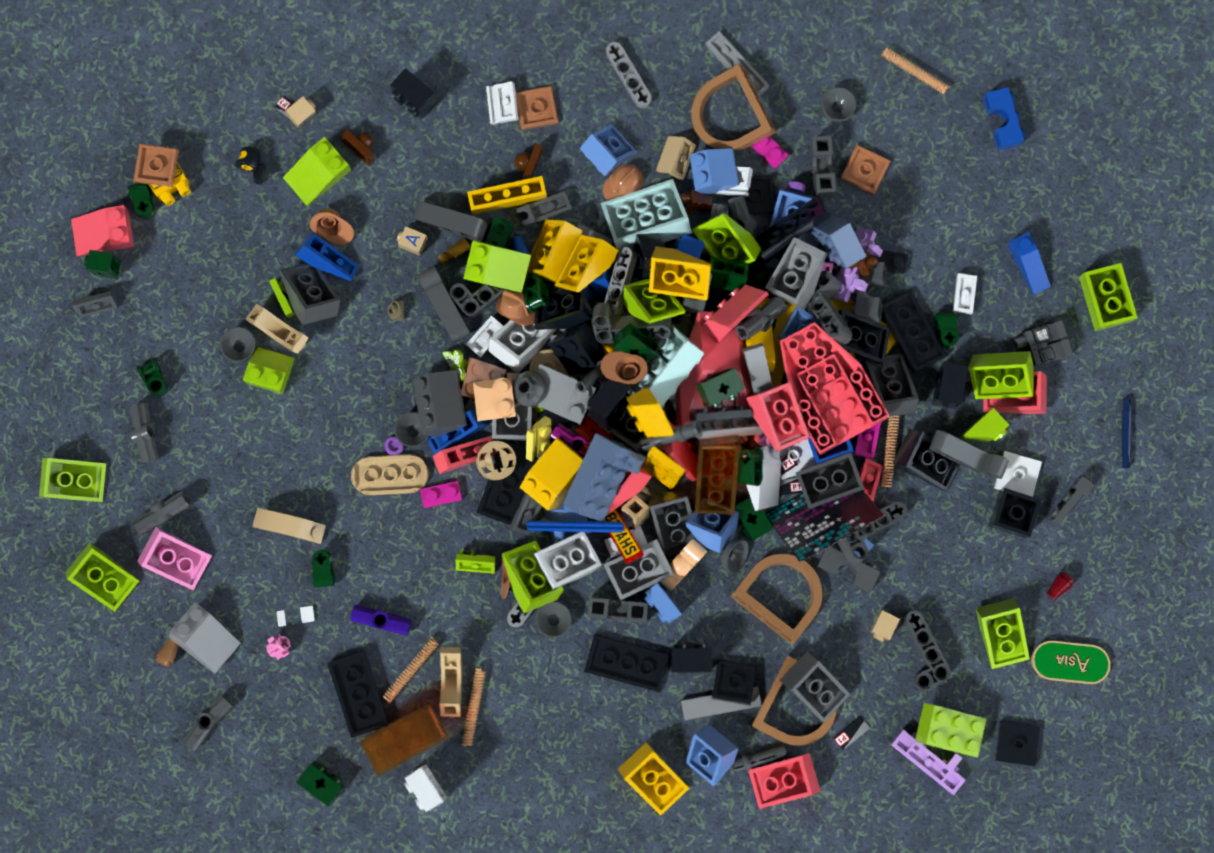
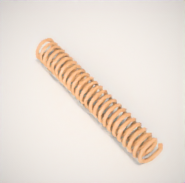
[881,47,950,94]
[881,415,900,487]
[382,637,439,703]
[461,668,486,746]

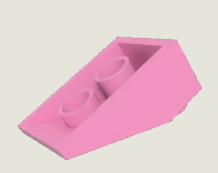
[137,527,212,590]

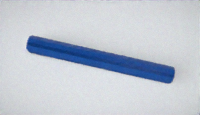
[527,520,624,533]

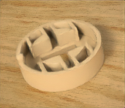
[476,441,516,481]

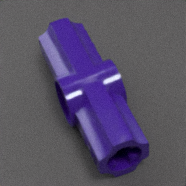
[350,604,412,636]

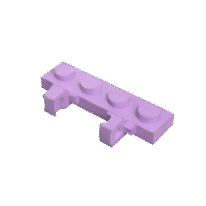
[831,227,883,303]
[890,729,965,795]

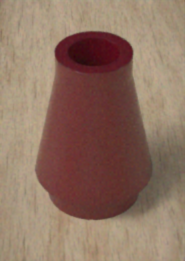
[1046,572,1075,600]

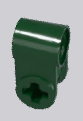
[127,183,155,220]
[524,273,550,313]
[935,312,959,350]
[136,358,168,397]
[737,447,764,486]
[312,550,335,588]

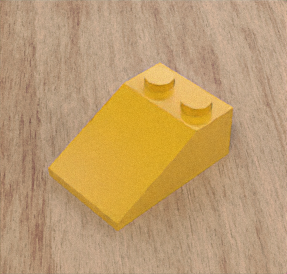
[555,235,619,292]
[649,246,711,300]
[520,438,584,511]
[618,742,690,815]

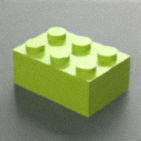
[1079,263,1138,331]
[915,703,987,758]

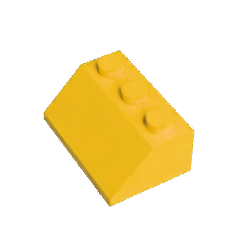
[527,220,582,283]

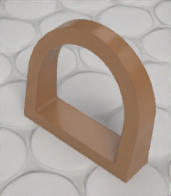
[691,64,777,151]
[731,554,822,645]
[752,655,837,745]

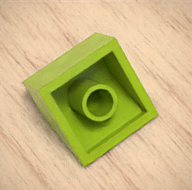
[243,347,295,394]
[958,408,1009,442]

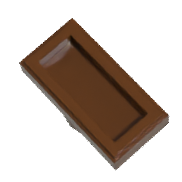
[342,129,375,166]
[514,143,543,180]

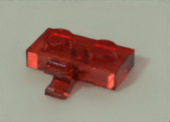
[575,415,615,456]

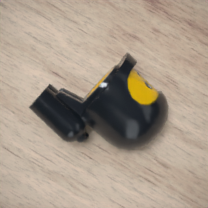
[235,146,266,185]

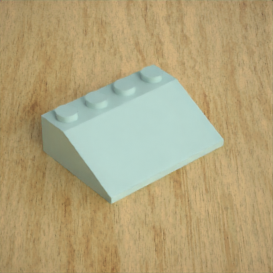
[601,179,692,253]
[624,323,704,409]

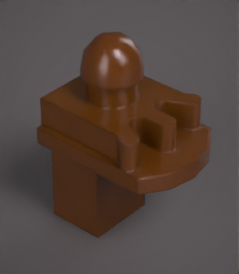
[680,189,713,215]
[848,250,878,277]

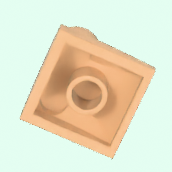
[473,377,516,421]

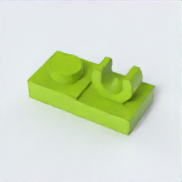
[269,278,295,318]
[456,549,496,574]

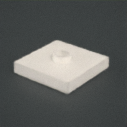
[779,439,817,480]
[994,451,1042,497]

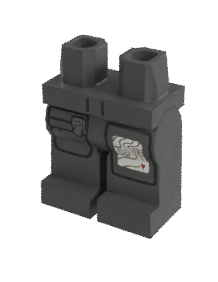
[1013,320,1073,367]

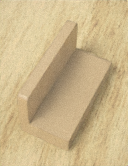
[656,136,696,180]

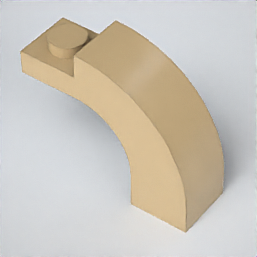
[245,304,309,354]
[252,508,326,544]
[440,647,462,717]

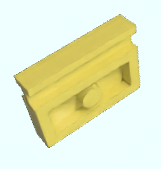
[526,416,551,462]

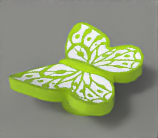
[443,350,468,381]

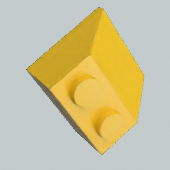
[627,387,674,437]

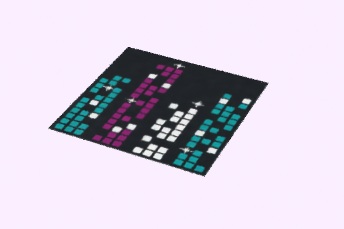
[765,490,885,563]

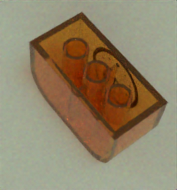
[694,434,740,514]
[359,703,450,777]

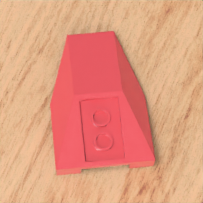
[675,311,754,429]
[780,322,889,455]

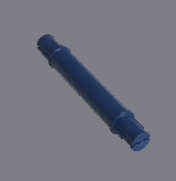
[1121,399,1132,469]

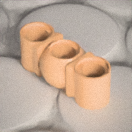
[660,538,708,592]

